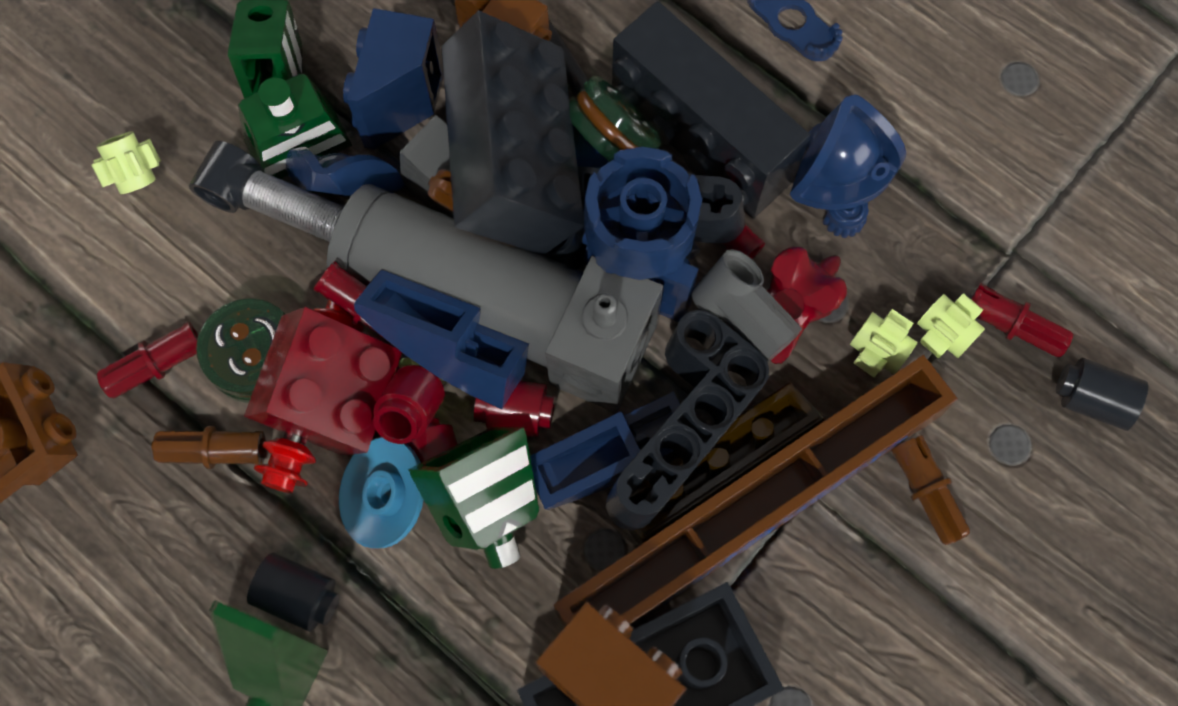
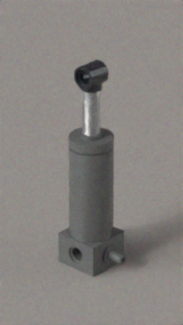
[188,140,663,414]

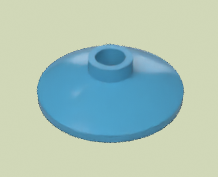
[339,437,424,549]

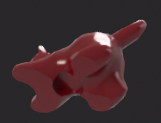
[732,246,847,364]

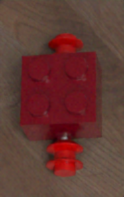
[244,293,402,493]

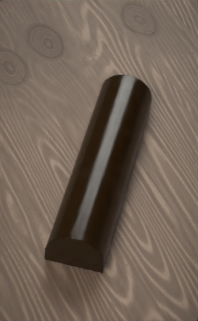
[628,382,824,545]

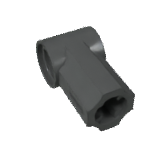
[692,249,802,363]

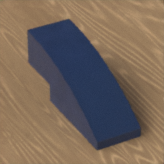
[354,270,529,409]
[530,391,681,510]

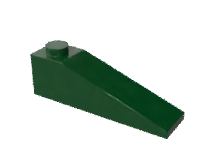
[209,600,328,706]

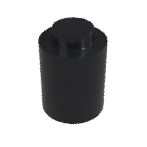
[1055,357,1149,431]
[247,552,340,632]

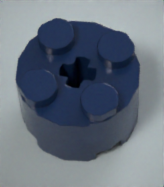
[584,147,702,280]

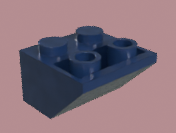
[343,8,444,150]

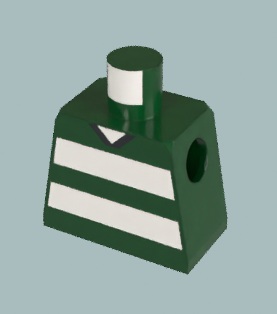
[228,0,303,99]
[238,74,352,179]
[408,427,539,569]

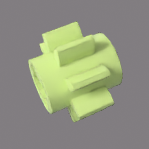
[91,131,161,194]
[917,293,985,359]
[849,309,918,378]

